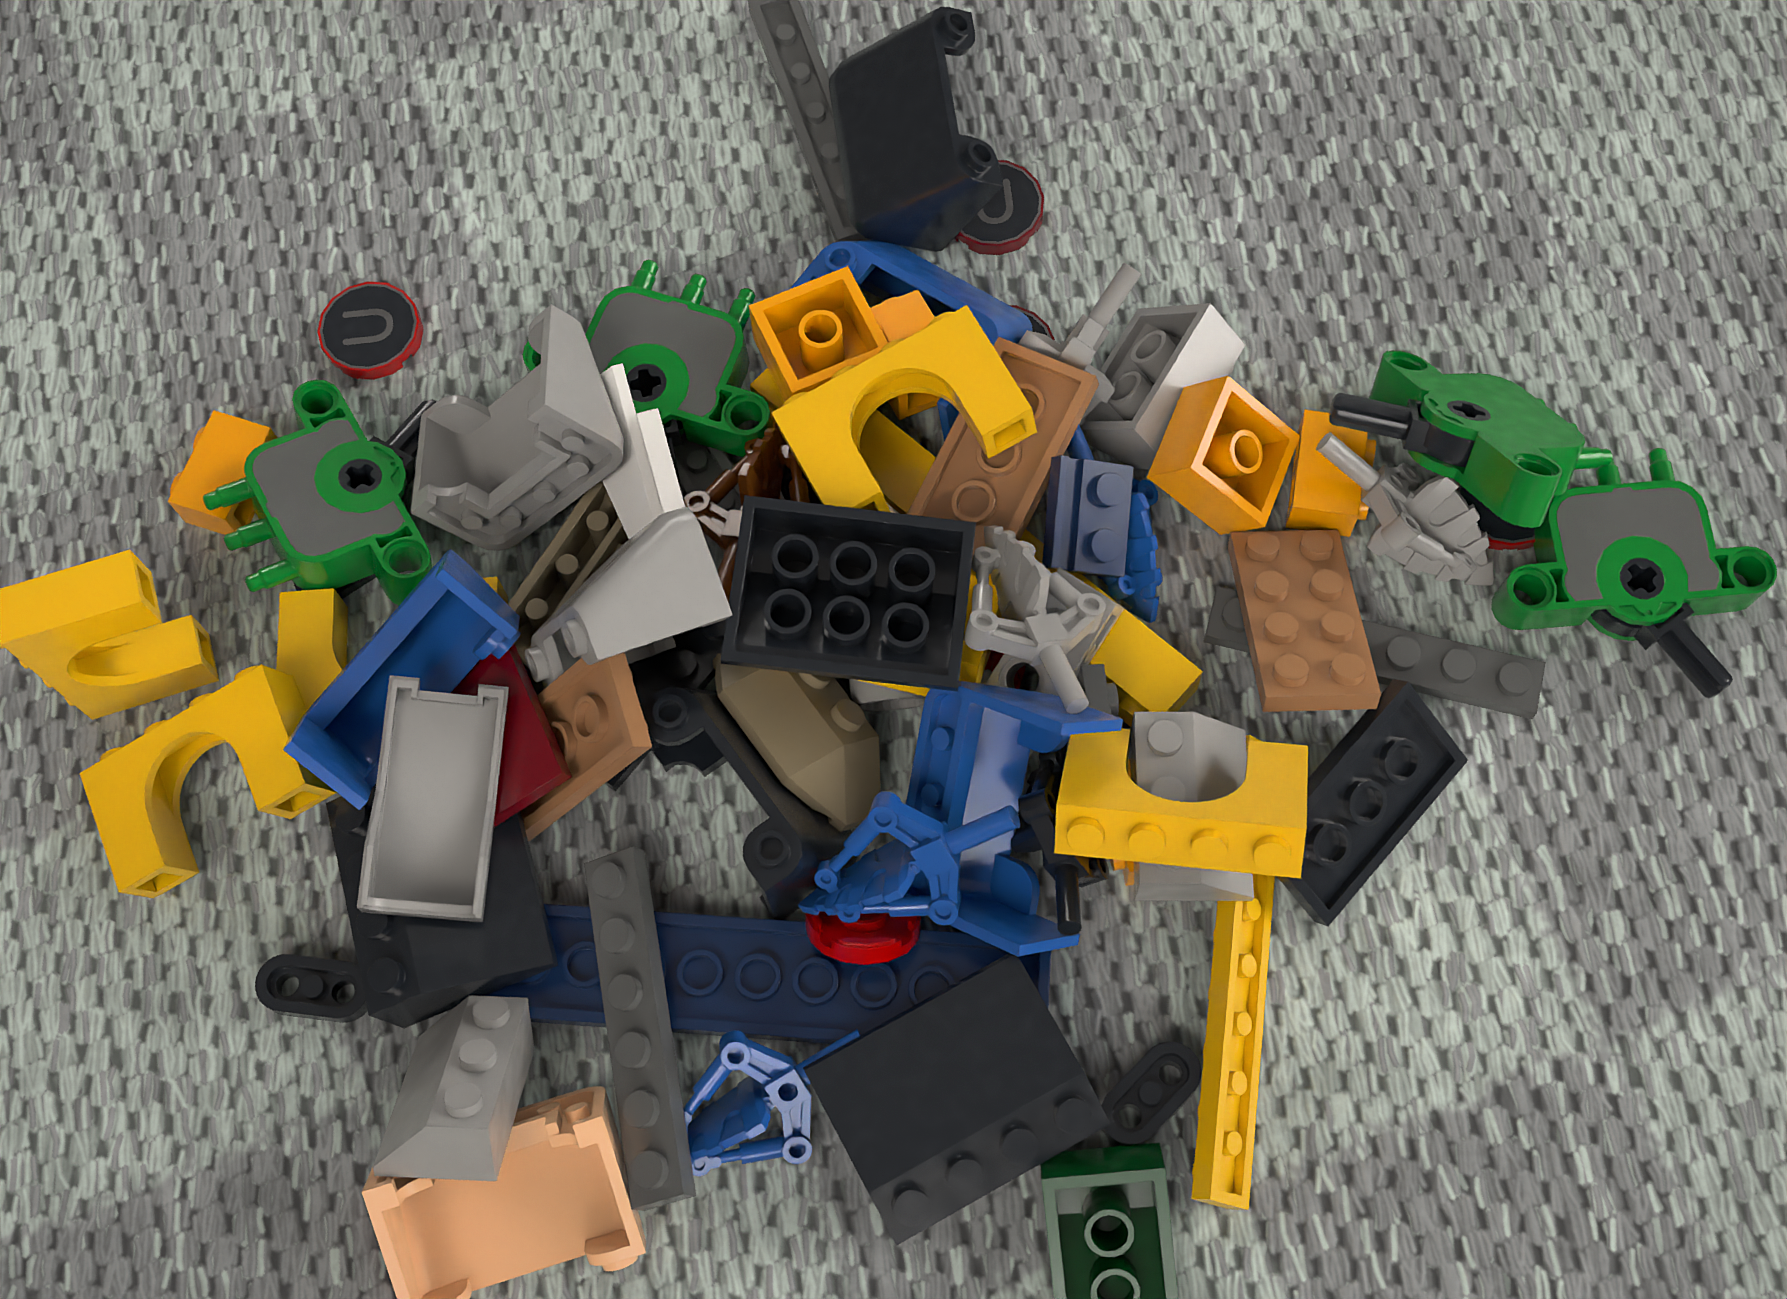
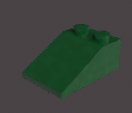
[1040,1142,1179,1299]

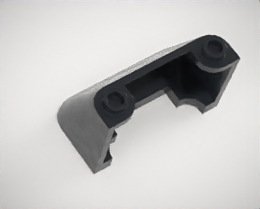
[829,7,1003,252]
[640,687,858,920]

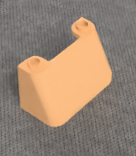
[362,1086,646,1299]

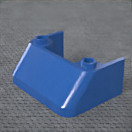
[790,240,1033,441]
[283,549,521,810]
[904,681,1123,957]

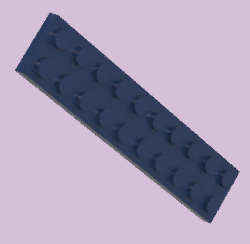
[485,904,1052,1044]

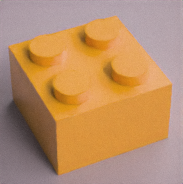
[749,266,888,402]
[1147,376,1300,535]

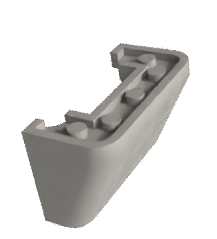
[411,304,624,551]
[525,507,733,688]

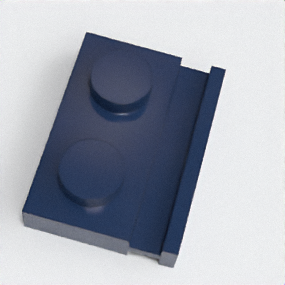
[1042,455,1134,578]

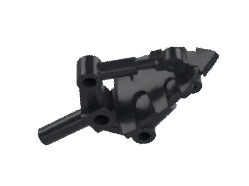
[1011,741,1109,935]

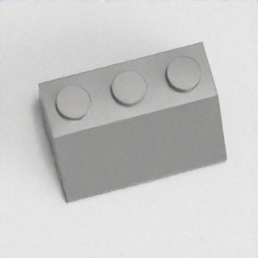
[1080,303,1245,470]
[1130,712,1254,901]
[373,996,534,1181]

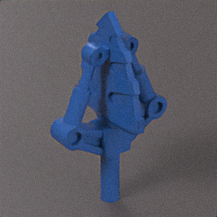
[1066,425,1163,623]
[798,791,1020,925]
[683,1028,862,1176]

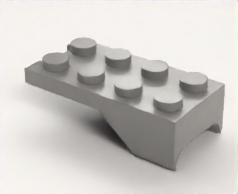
[357,675,509,922]

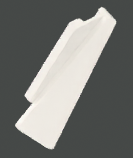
[600,363,685,539]

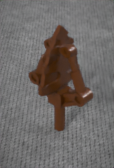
[683,423,810,603]

